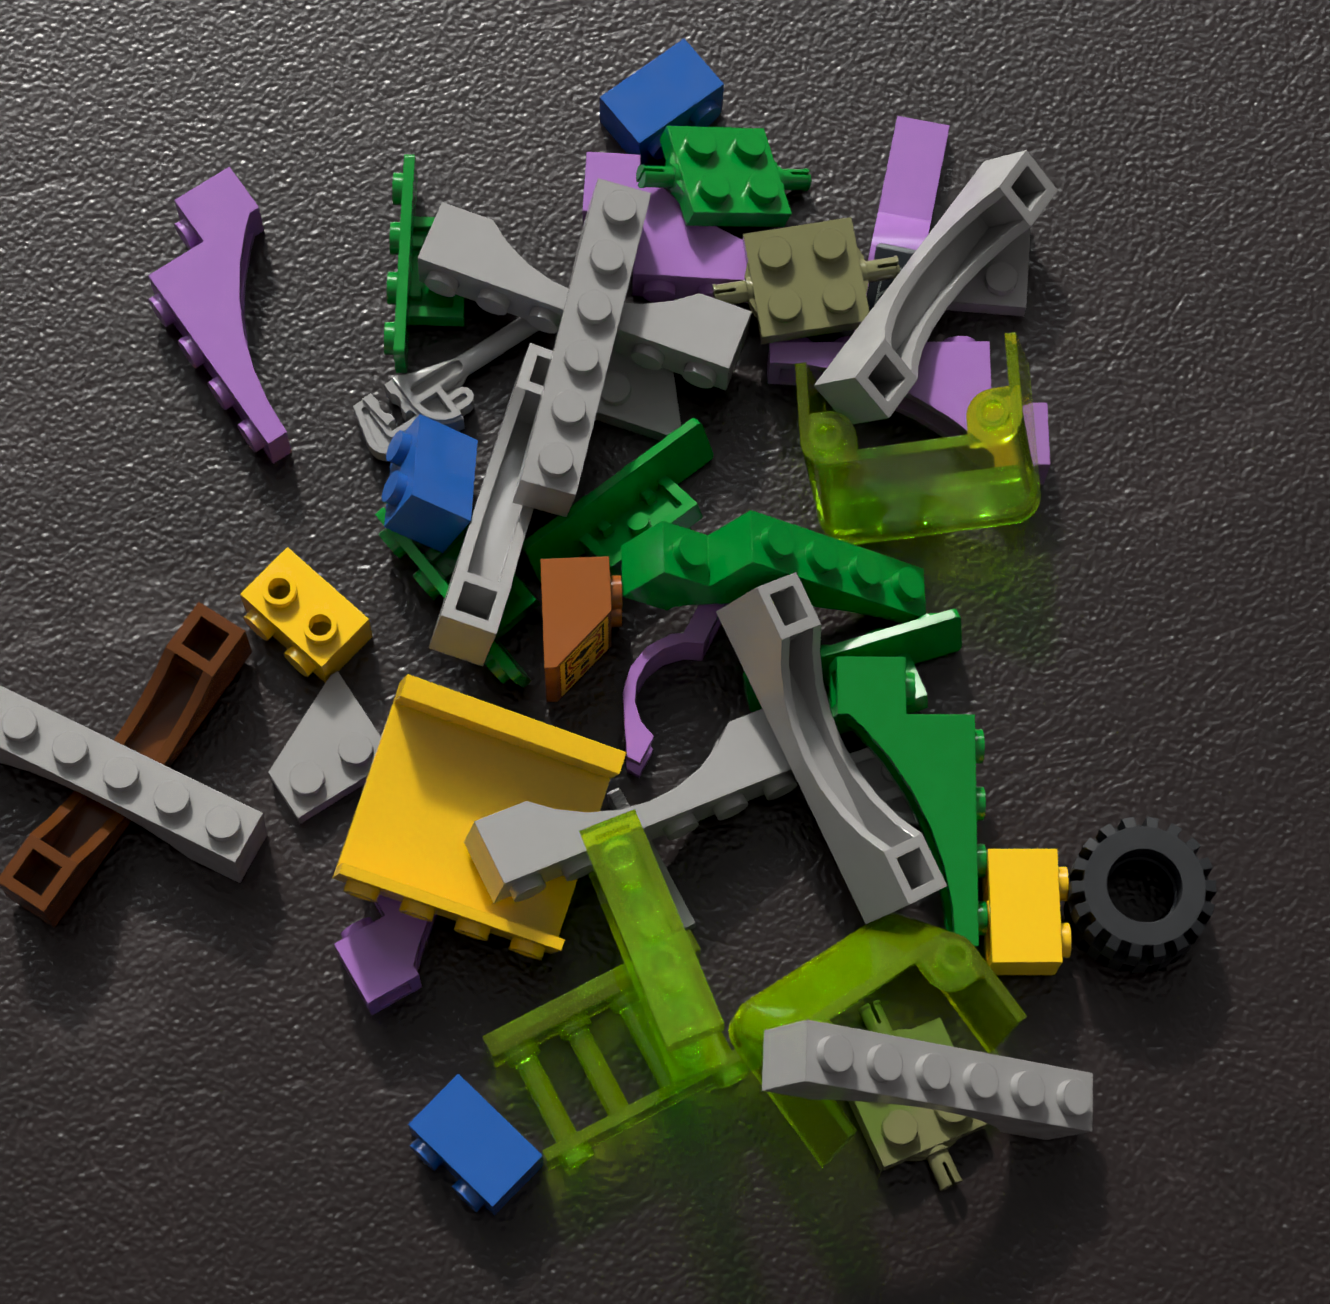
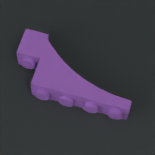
[583,152,748,303]
[148,167,292,464]
[767,336,1050,485]
[334,895,438,1016]

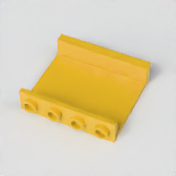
[333,674,626,960]

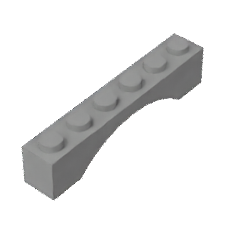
[814,150,1058,425]
[512,178,651,517]
[418,202,752,390]
[429,343,553,666]
[716,572,947,924]
[0,685,267,883]
[464,709,798,903]
[762,1019,1093,1140]

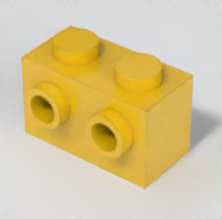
[240,547,373,683]
[982,849,1071,975]

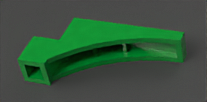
[621,510,926,624]
[829,656,988,949]

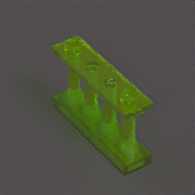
[579,809,729,1086]
[482,929,757,1171]

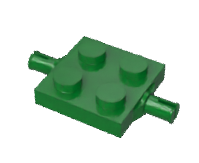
[636,126,812,227]

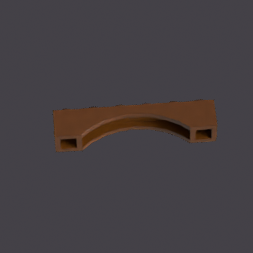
[0,602,252,928]

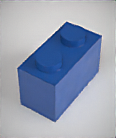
[600,39,724,165]
[382,414,478,553]
[408,1074,544,1216]

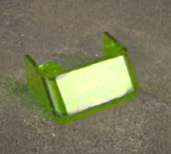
[795,332,1041,545]
[729,912,1027,1167]

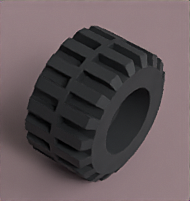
[1063,817,1217,973]

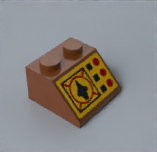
[540,556,622,702]

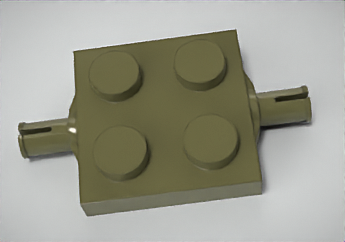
[712,217,900,344]
[848,1000,988,1191]

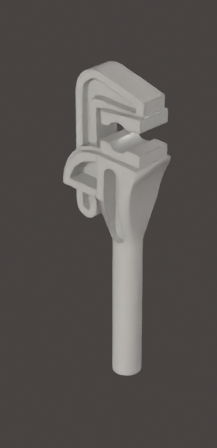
[353,317,539,461]

